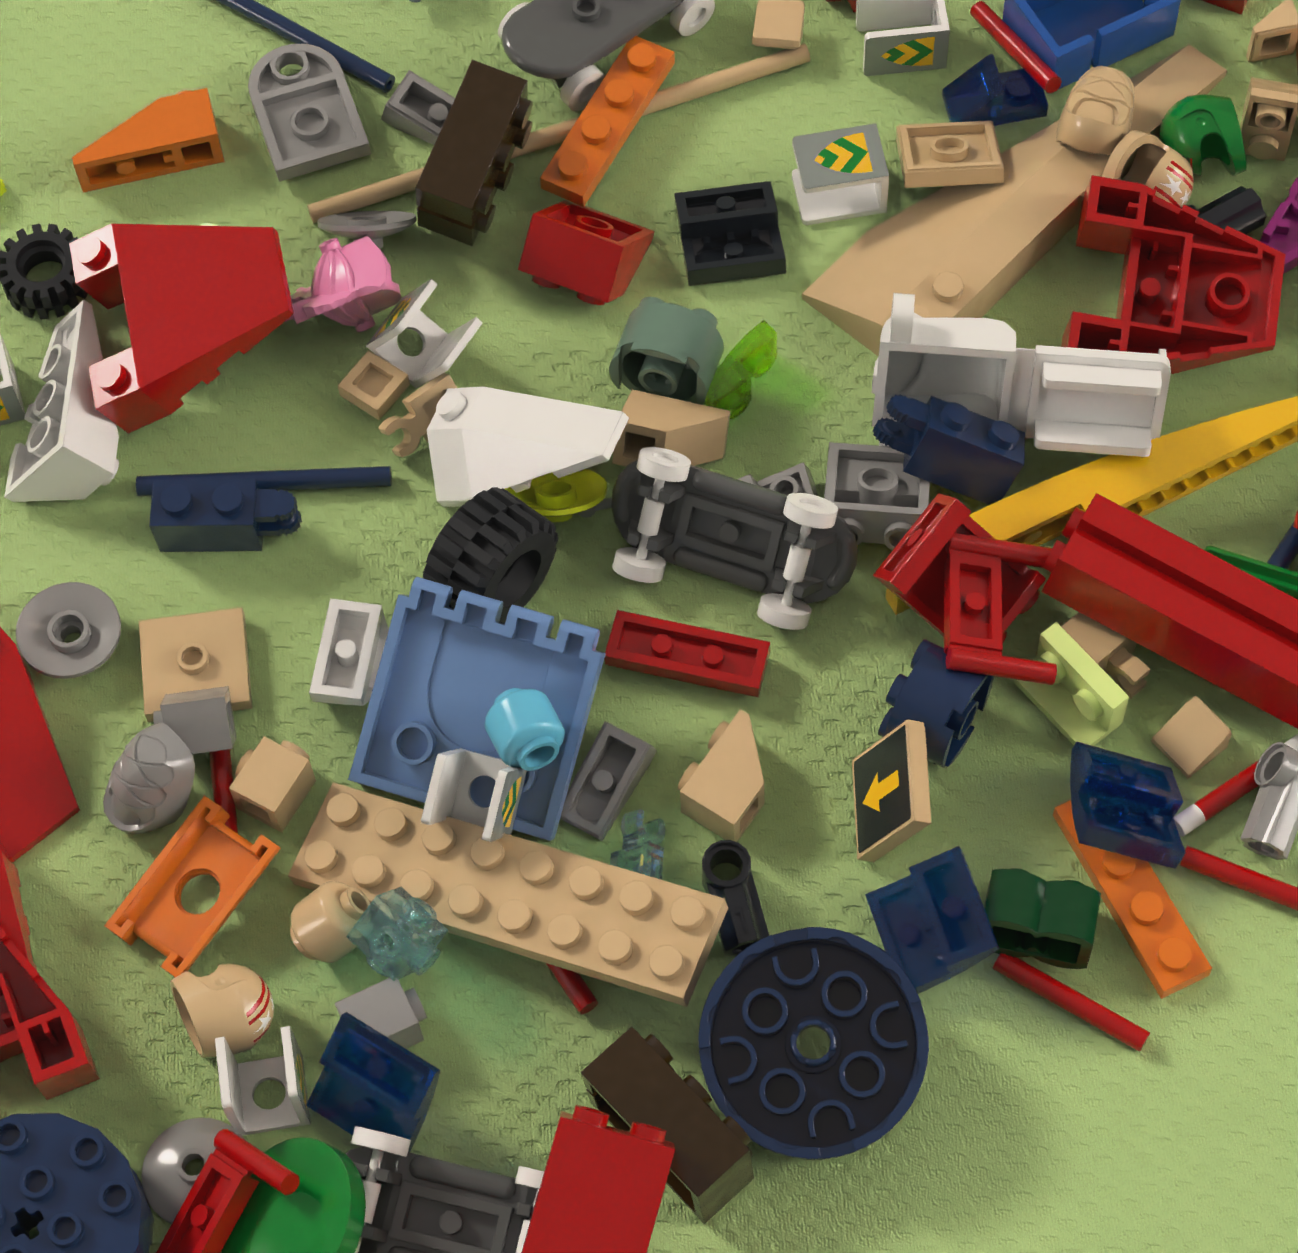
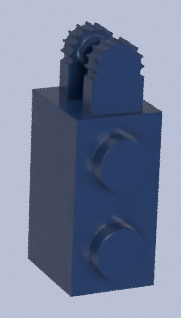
[873,394,1025,505]
[149,478,302,552]

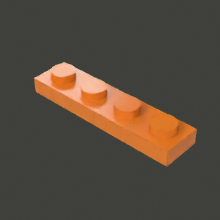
[540,36,675,207]
[1053,785,1212,999]

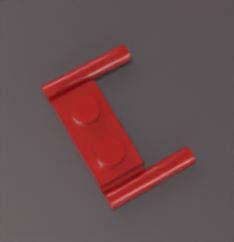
[944,533,1057,685]
[156,1129,300,1253]

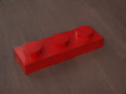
[604,610,770,697]

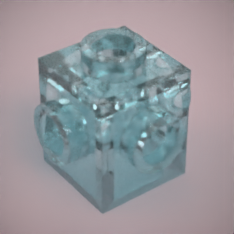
[346,886,449,981]

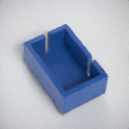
[1002,0,1181,90]

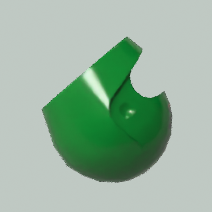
[1159,94,1247,176]

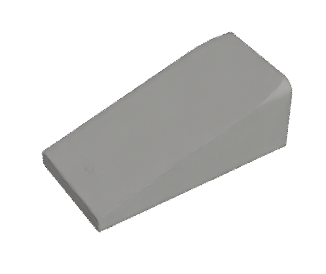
[381,70,455,145]
[560,721,657,841]

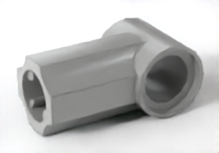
[1240,742,1298,860]

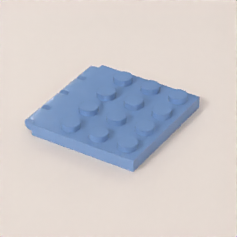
[348,577,606,841]

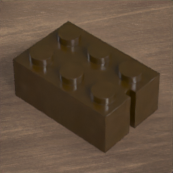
[415,59,533,246]
[581,1027,754,1224]

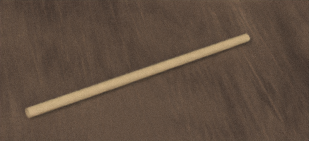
[307,43,810,224]

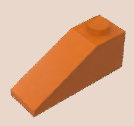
[72,88,225,192]

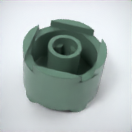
[609,297,724,405]

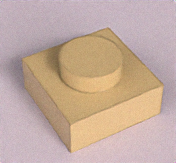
[338,350,410,420]

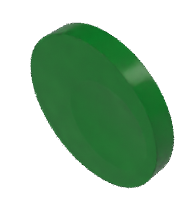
[222,1137,366,1253]

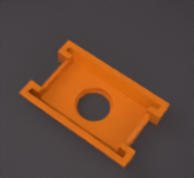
[104,795,281,978]

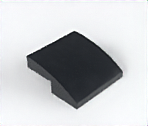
[674,181,786,286]

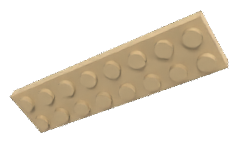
[288,782,728,1007]

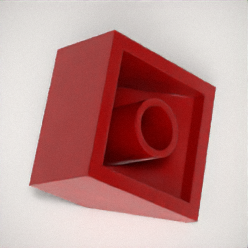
[518,200,655,305]

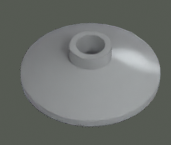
[317,211,416,248]
[16,582,121,679]
[141,1118,245,1224]

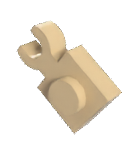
[378,373,457,457]

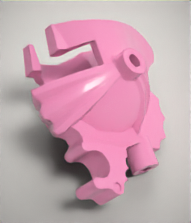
[285,235,401,332]

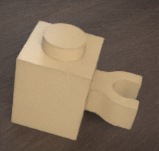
[1061,612,1150,699]

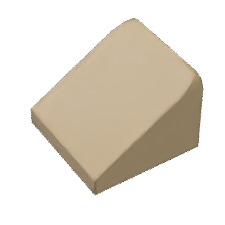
[752,0,805,50]
[1246,0,1298,62]
[1151,696,1232,779]

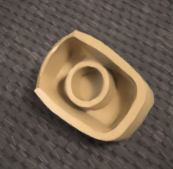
[1056,66,1135,156]

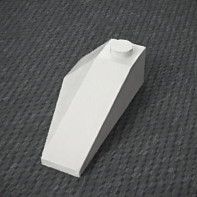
[4,300,119,502]
[427,386,629,507]

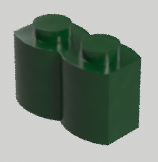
[977,868,1101,969]

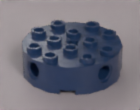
[0,1113,154,1253]

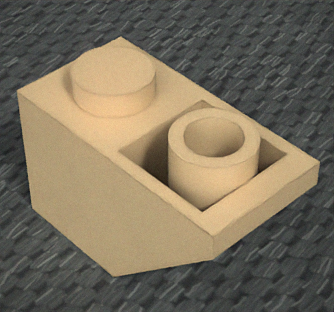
[1240,77,1298,161]
[612,389,731,467]
[678,709,764,842]

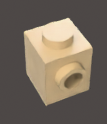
[229,736,316,833]

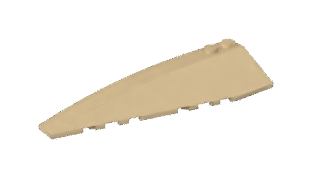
[802,44,1227,356]

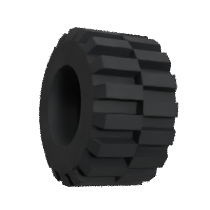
[423,487,558,623]

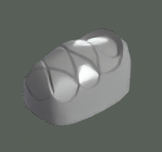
[103,723,195,834]

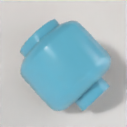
[484,688,565,771]

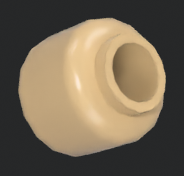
[290,881,372,963]

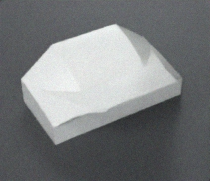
[309,598,389,706]

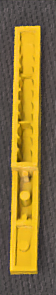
[886,396,1298,615]

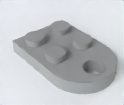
[248,44,371,182]

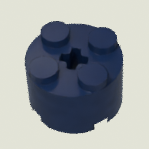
[878,639,994,768]

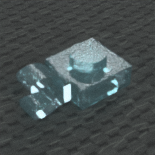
[610,809,666,880]

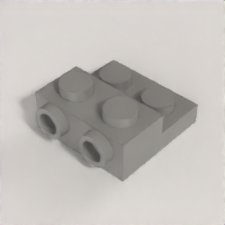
[824,442,930,550]

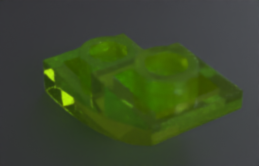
[706,320,777,420]

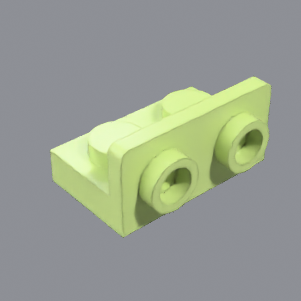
[1013,622,1129,753]

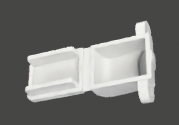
[871,293,1171,457]

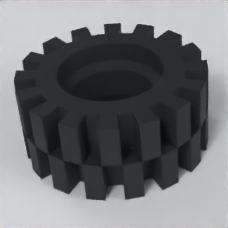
[0,224,88,319]

